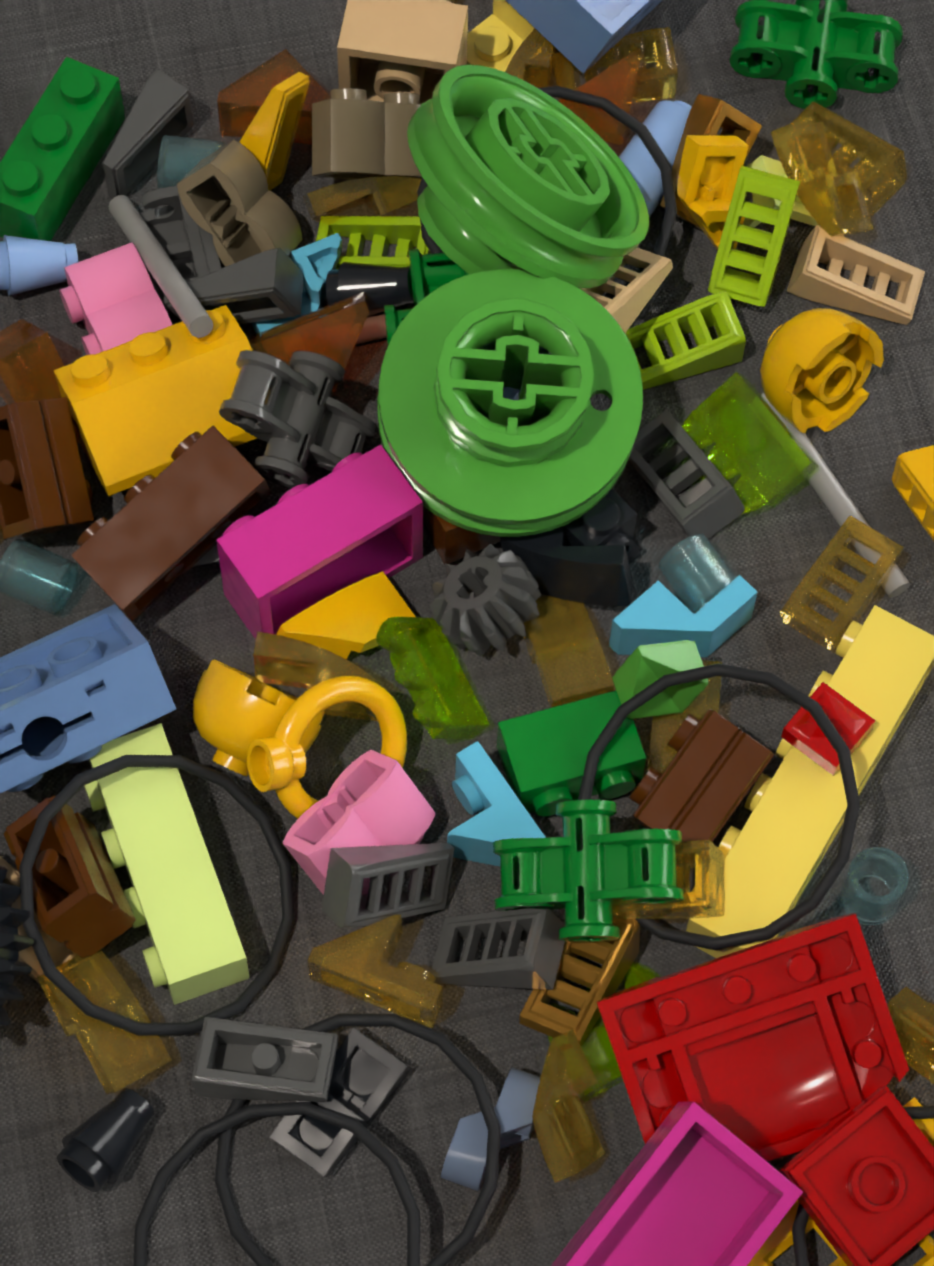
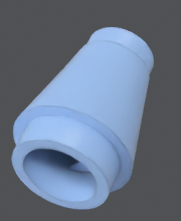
[0,235,78,296]

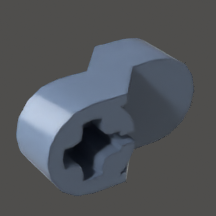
[441,1067,549,1191]

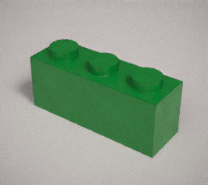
[0,57,125,241]

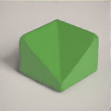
[612,640,708,719]

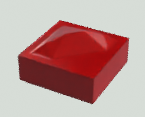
[781,682,876,776]

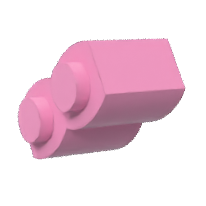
[59,242,172,355]
[283,750,436,895]

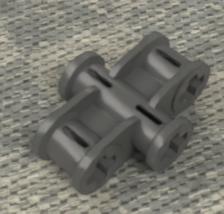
[219,350,377,488]

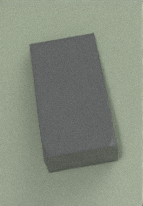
[191,1017,339,1102]

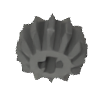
[429,544,541,657]

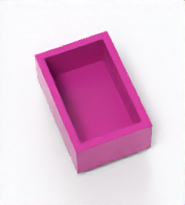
[216,444,423,652]
[551,1101,803,1266]

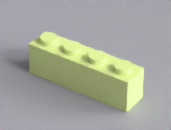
[84,723,250,1005]

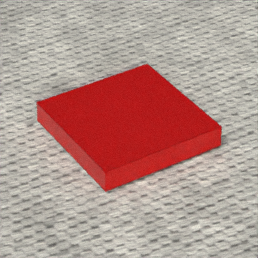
[778,1086,934,1266]

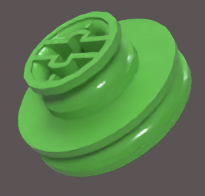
[407,65,649,288]
[377,269,643,537]

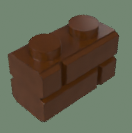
[0,397,94,540]
[629,708,775,863]
[4,796,136,958]

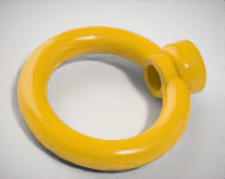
[247,676,407,819]

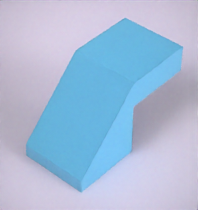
[609,575,758,657]

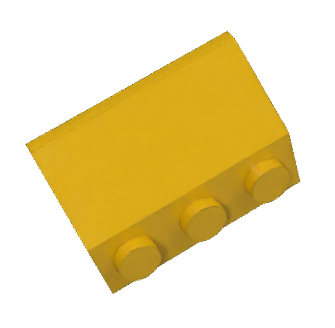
[53,305,257,496]

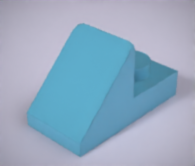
[447,741,546,866]

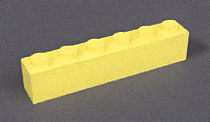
[681,605,934,958]

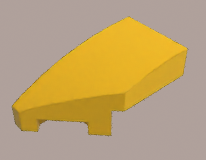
[676,135,749,250]
[276,571,417,665]

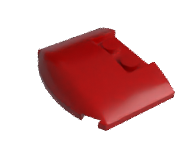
[596,913,909,1161]

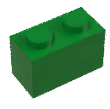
[496,690,646,816]

